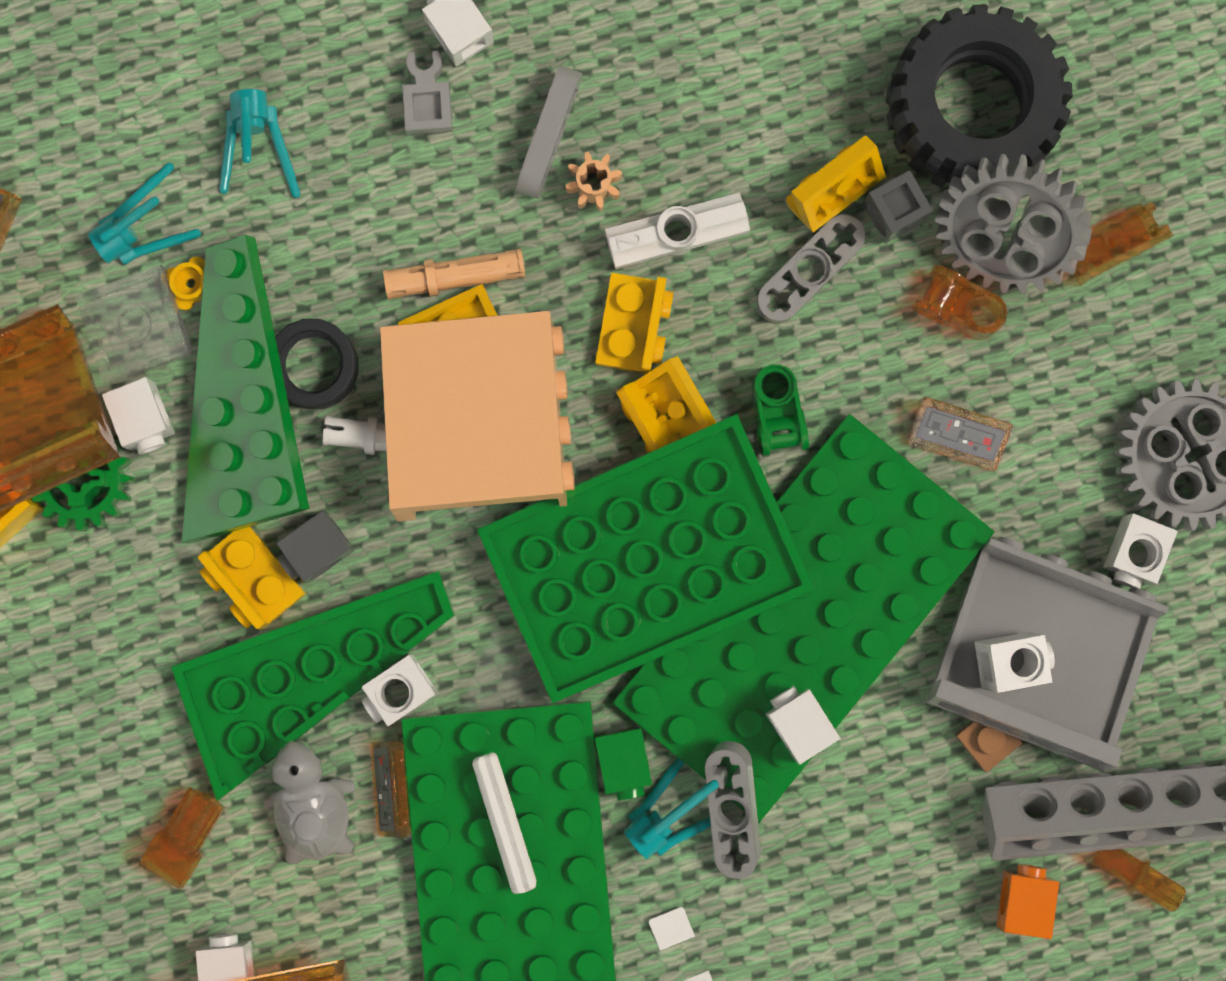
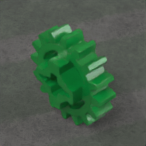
[28,429,135,532]

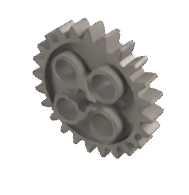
[935,154,1092,294]
[1114,379,1226,532]

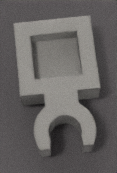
[402,50,453,135]

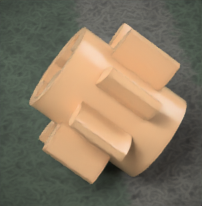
[565,152,622,212]

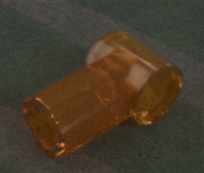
[139,787,226,890]

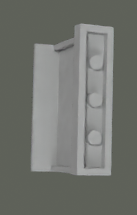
[926,537,1169,772]

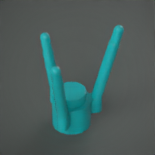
[219,89,301,198]
[88,163,201,265]
[623,757,719,859]

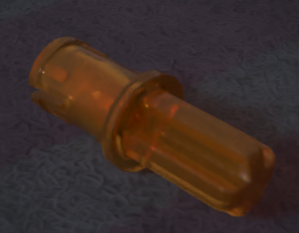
[1091,849,1186,912]

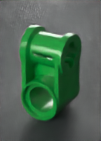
[752,364,809,457]

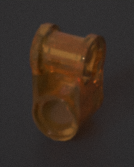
[912,265,1008,341]

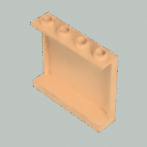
[380,311,575,522]

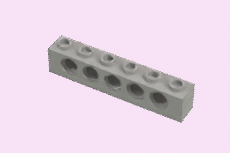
[982,764,1226,861]

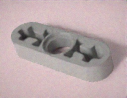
[516,65,582,199]
[757,214,865,324]
[705,741,761,879]

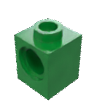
[595,727,653,801]

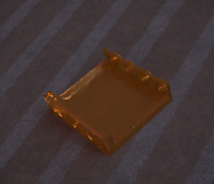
[0,304,120,512]

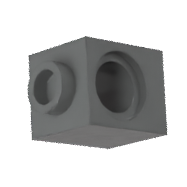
[863,170,933,244]
[277,510,355,583]

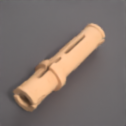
[383,248,526,300]

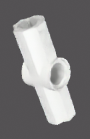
[605,192,750,270]

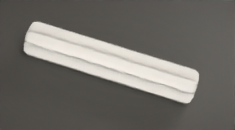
[472,753,537,894]

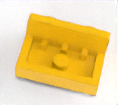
[616,356,717,454]

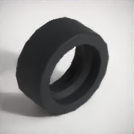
[275,319,359,409]

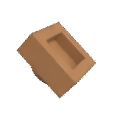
[954,721,1023,773]

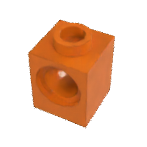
[996,864,1059,939]

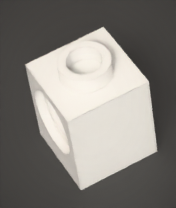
[422,0,494,67]
[102,377,175,454]
[1103,513,1178,589]
[974,632,1055,693]
[361,655,439,726]
[765,686,841,764]
[196,933,255,981]

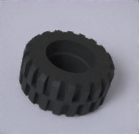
[885,4,1073,188]

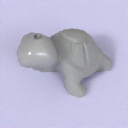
[264,741,355,864]

